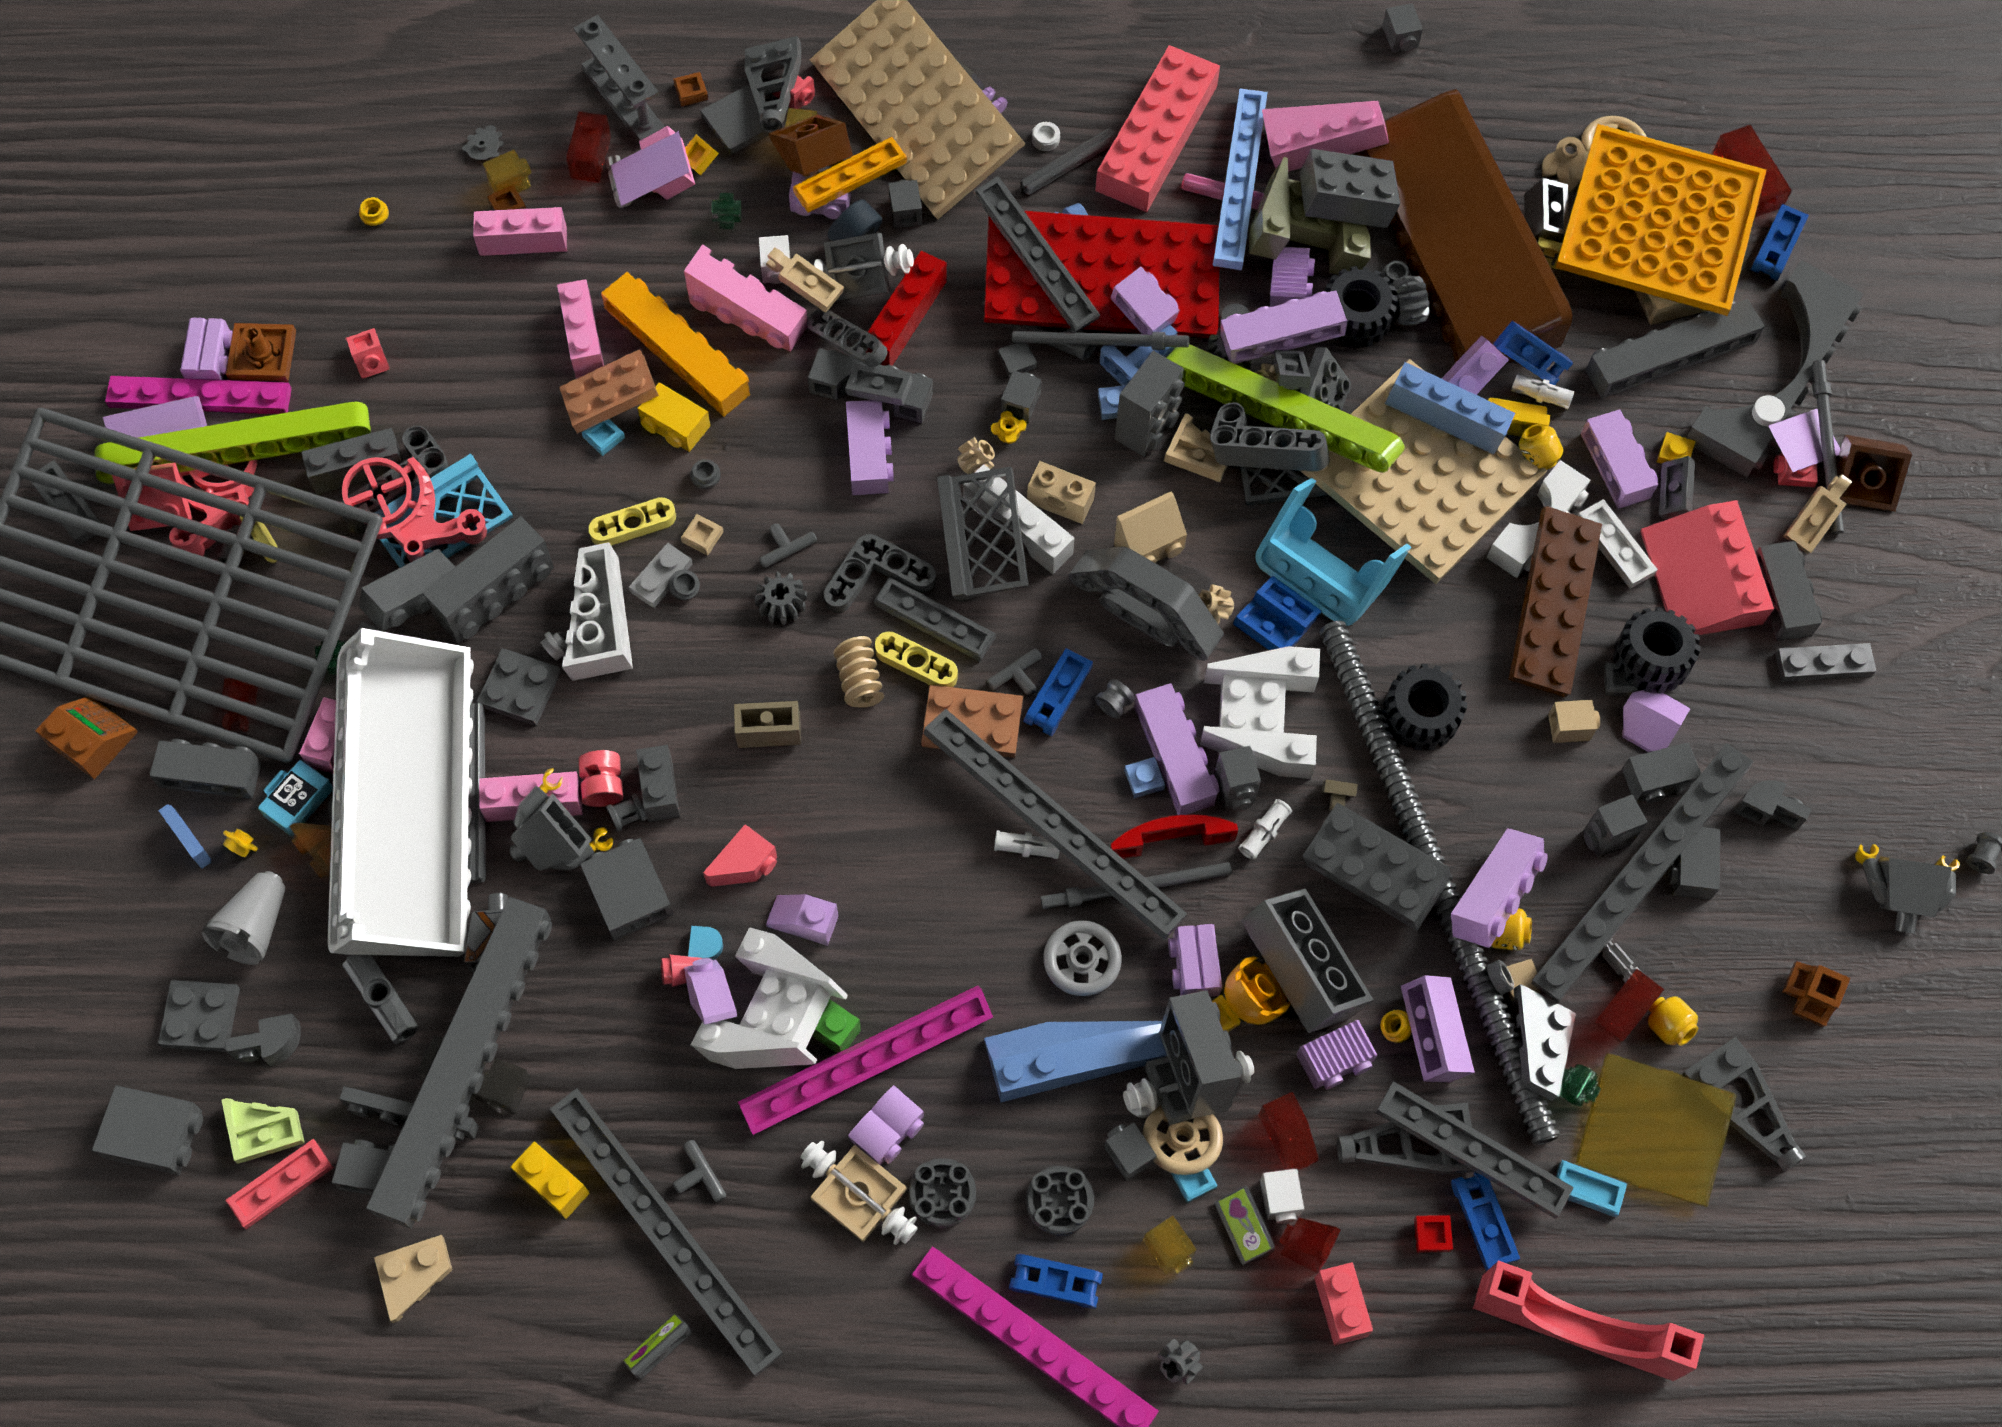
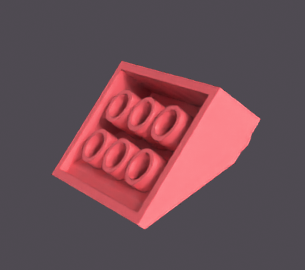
[1640,500,1774,635]

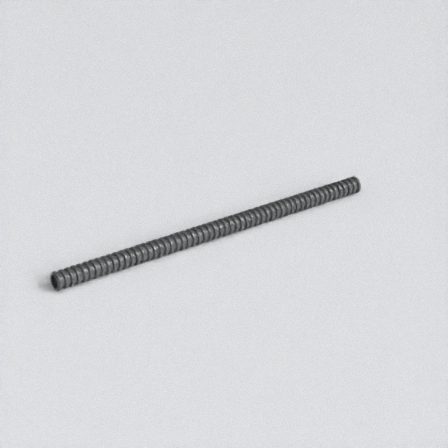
[1319,621,1561,1146]

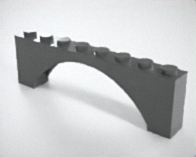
[1686,260,1864,477]

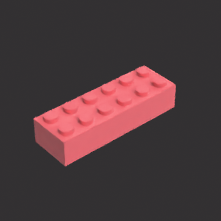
[1095,45,1220,212]

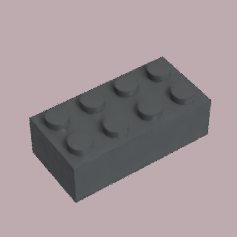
[423,516,554,644]
[1303,802,1451,931]
[1241,889,1374,1033]

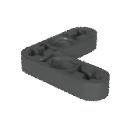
[824,534,936,613]

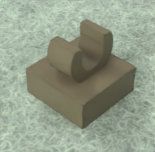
[1321,779,1358,810]

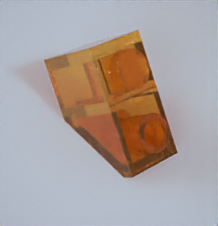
[289,823,332,880]

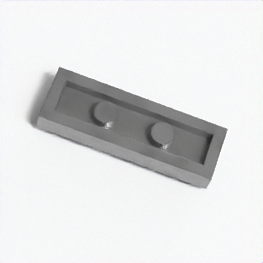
[1775,643,1876,682]

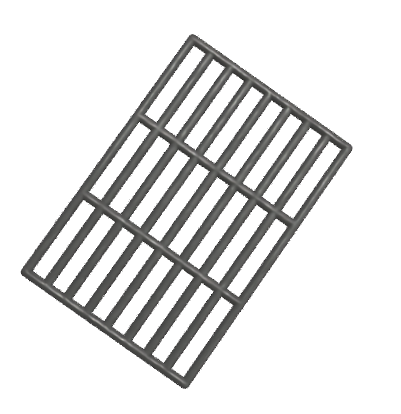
[0,407,383,763]

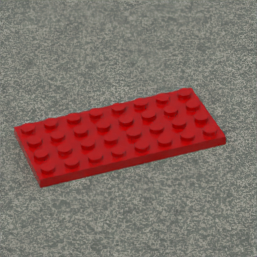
[984,211,1220,338]

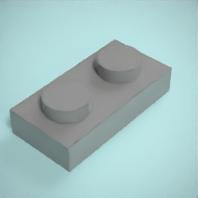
[629,543,693,608]

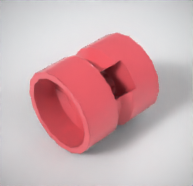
[578,750,623,807]

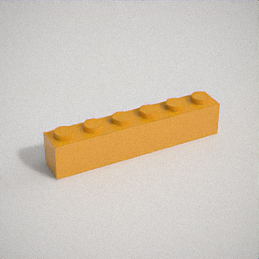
[601,272,750,417]

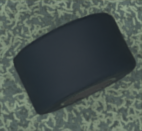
[828,199,882,241]

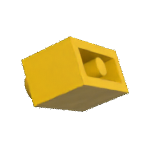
[638,382,710,452]
[511,1141,590,1219]

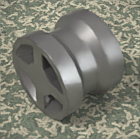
[1095,679,1135,719]

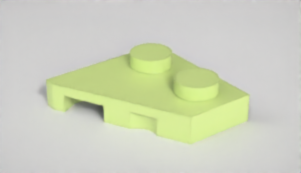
[221,1098,304,1164]

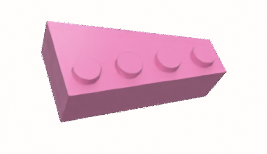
[1262,101,1389,172]
[684,244,808,352]

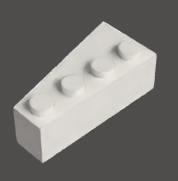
[562,542,633,681]

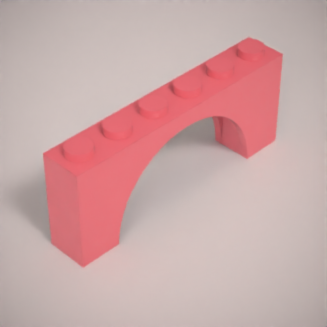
[1473,1261,1704,1381]

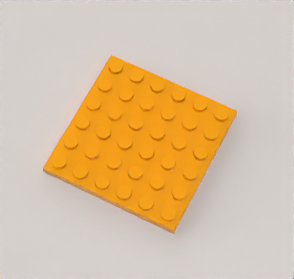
[1555,124,1766,316]

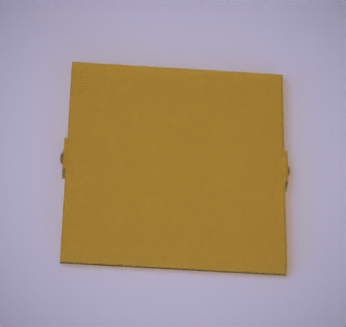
[1575,1053,1737,1207]

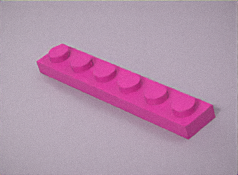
[105,376,292,414]

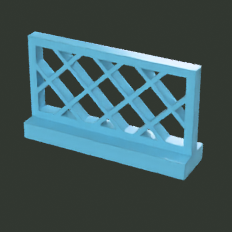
[375,454,513,568]

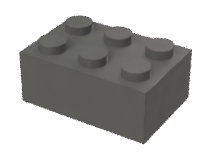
[1299,148,1400,228]
[1115,350,1185,457]
[1159,990,1243,1119]

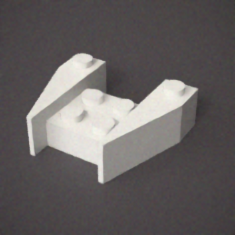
[1200,646,1320,779]
[691,928,848,1069]

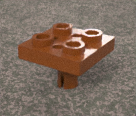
[226,323,296,382]

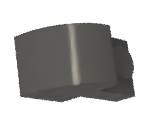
[1734,780,1812,830]
[226,1013,301,1067]

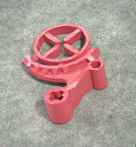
[342,457,487,562]
[169,459,257,556]

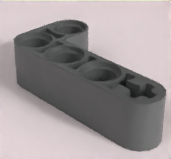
[1210,403,1330,471]
[341,426,449,533]

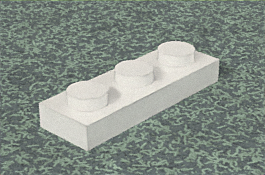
[1578,499,1658,589]

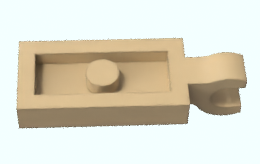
[766,247,844,313]
[1783,474,1852,554]

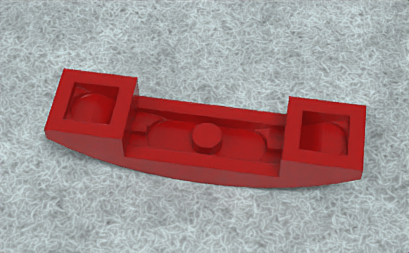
[1110,815,1238,859]

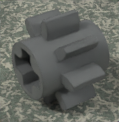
[1157,1338,1203,1385]

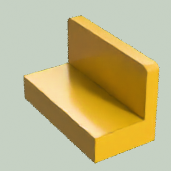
[1488,398,1550,437]

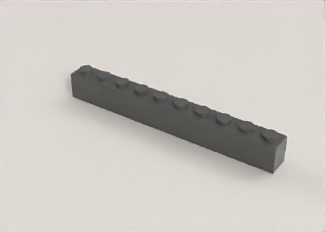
[366,896,552,1229]

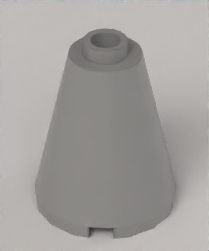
[202,871,285,965]

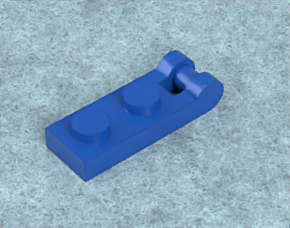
[1750,204,1809,281]
[1493,320,1573,385]
[1023,648,1093,736]
[1451,1172,1520,1271]

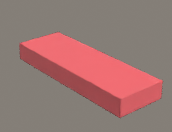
[225,1139,334,1229]

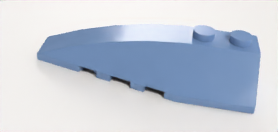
[984,1021,1167,1102]

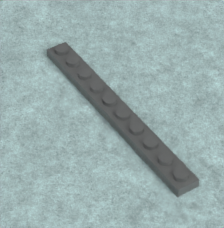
[923,709,1187,940]
[1531,743,1754,1004]
[550,1088,783,1377]

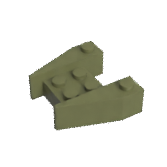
[1249,157,1371,275]

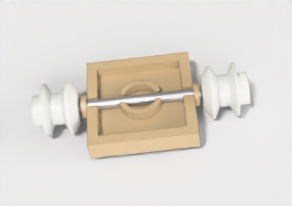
[800,1141,918,1245]

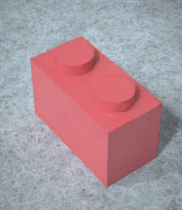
[1314,1262,1373,1346]

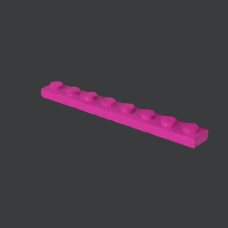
[738,985,993,1135]
[912,1246,1159,1427]

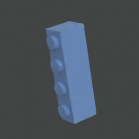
[1385,362,1515,455]

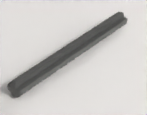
[468,703,486,883]

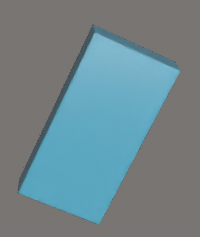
[1556,1160,1627,1217]

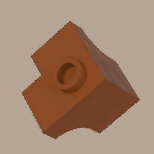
[1782,961,1851,1027]

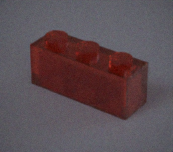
[1713,125,1792,218]

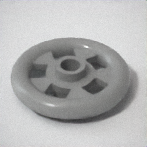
[1043,921,1122,996]

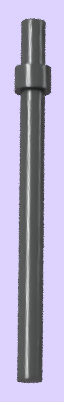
[1012,331,1189,350]
[1812,360,1844,534]
[1040,862,1232,909]

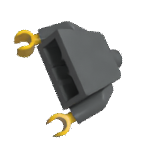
[510,768,613,870]
[1855,844,1960,934]

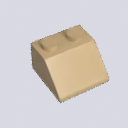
[1114,491,1187,564]

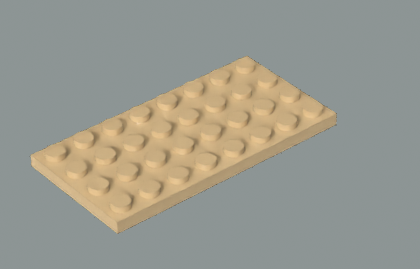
[810,0,1025,219]

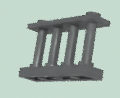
[573,15,665,142]

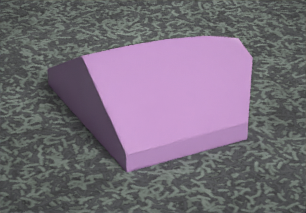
[1622,689,1690,752]

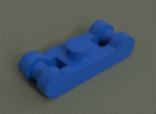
[1009,1254,1103,1309]

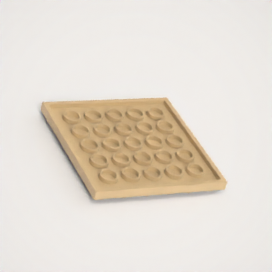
[1301,359,1547,584]

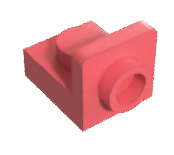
[772,76,815,112]
[346,328,389,379]
[1773,451,1818,488]

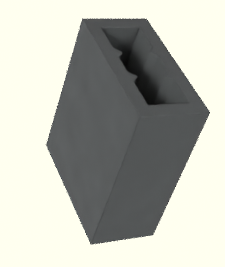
[580,838,674,941]
[92,1085,203,1175]

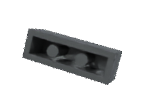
[302,428,403,495]
[1755,541,1822,641]
[359,549,455,632]
[149,739,262,799]

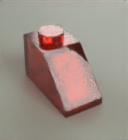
[1258,1092,1319,1171]
[1279,1218,1341,1273]

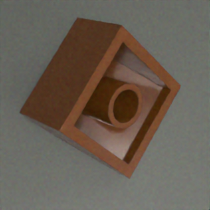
[768,114,853,177]
[1836,435,1912,512]

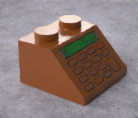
[35,697,138,779]

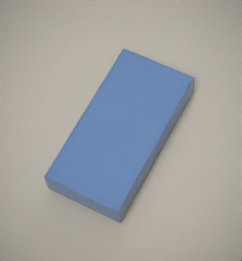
[158,804,211,869]

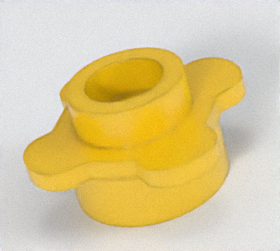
[991,411,1026,444]
[223,829,258,857]

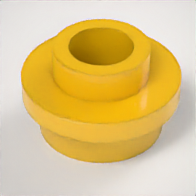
[359,197,389,226]
[1380,1010,1412,1043]

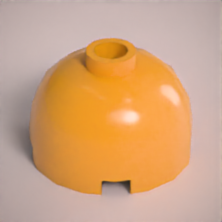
[1224,956,1291,1025]

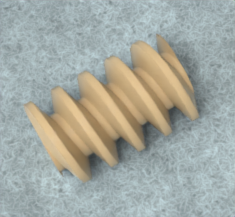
[834,636,885,708]

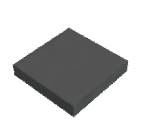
[700,85,775,155]

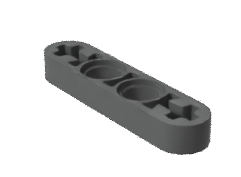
[807,308,887,368]

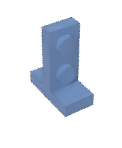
[1100,324,1178,386]

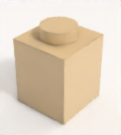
[1548,700,1600,743]

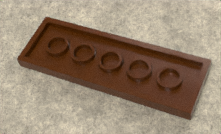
[1509,506,1602,697]

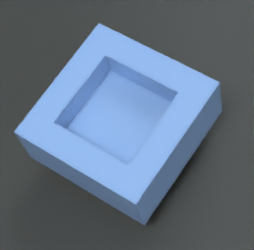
[1098,385,1126,420]
[1124,757,1165,798]

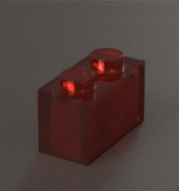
[566,111,611,183]
[1594,969,1664,1043]

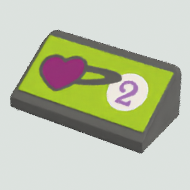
[1214,1186,1275,1266]
[623,1314,692,1380]

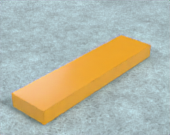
[793,137,907,213]

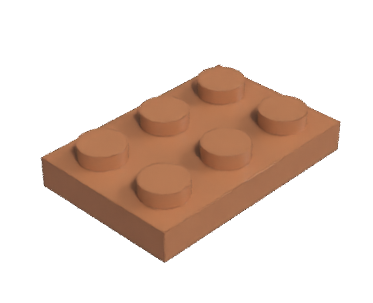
[559,349,659,434]
[921,685,1023,758]

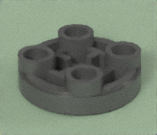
[908,1158,976,1228]
[1026,1166,1094,1236]

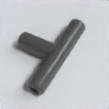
[759,523,817,568]
[986,648,1042,696]
[673,1140,726,1203]

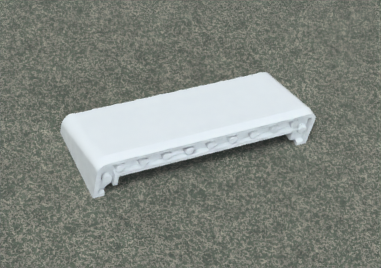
[328,628,474,957]

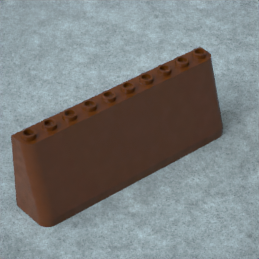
[1353,89,1572,363]

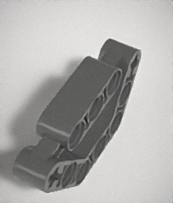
[1068,546,1224,661]

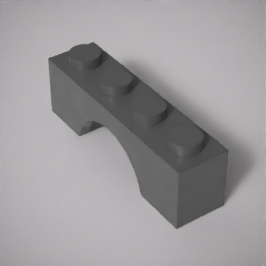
[808,348,933,423]

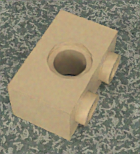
[1027,461,1096,524]

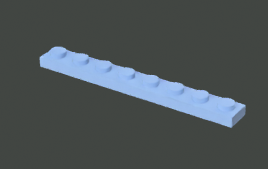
[1213,88,1268,270]

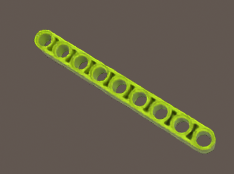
[1166,344,1405,473]
[94,402,371,484]

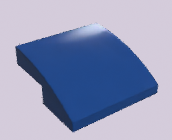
[1233,576,1322,650]

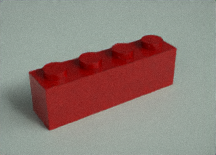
[866,251,947,366]

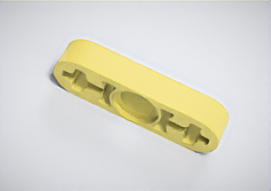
[589,497,676,546]
[875,632,958,687]

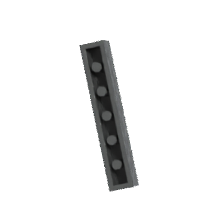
[1585,299,1765,399]

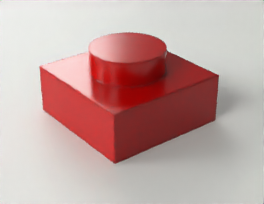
[1414,1215,1453,1252]

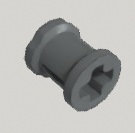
[606,793,647,832]
[1966,832,2002,874]

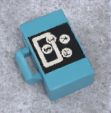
[258,760,333,836]

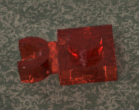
[221,678,258,732]

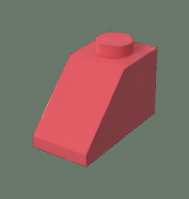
[703,824,777,887]

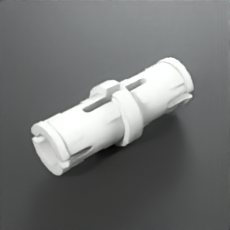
[1511,373,1575,409]
[1238,799,1292,860]
[994,830,1059,859]

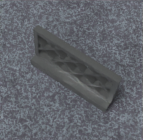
[937,466,1029,602]

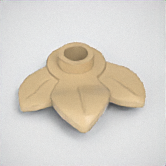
[1542,137,1589,192]

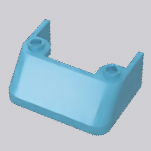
[1255,478,1411,626]

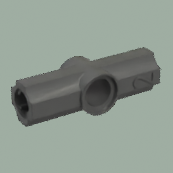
[342,955,420,1045]

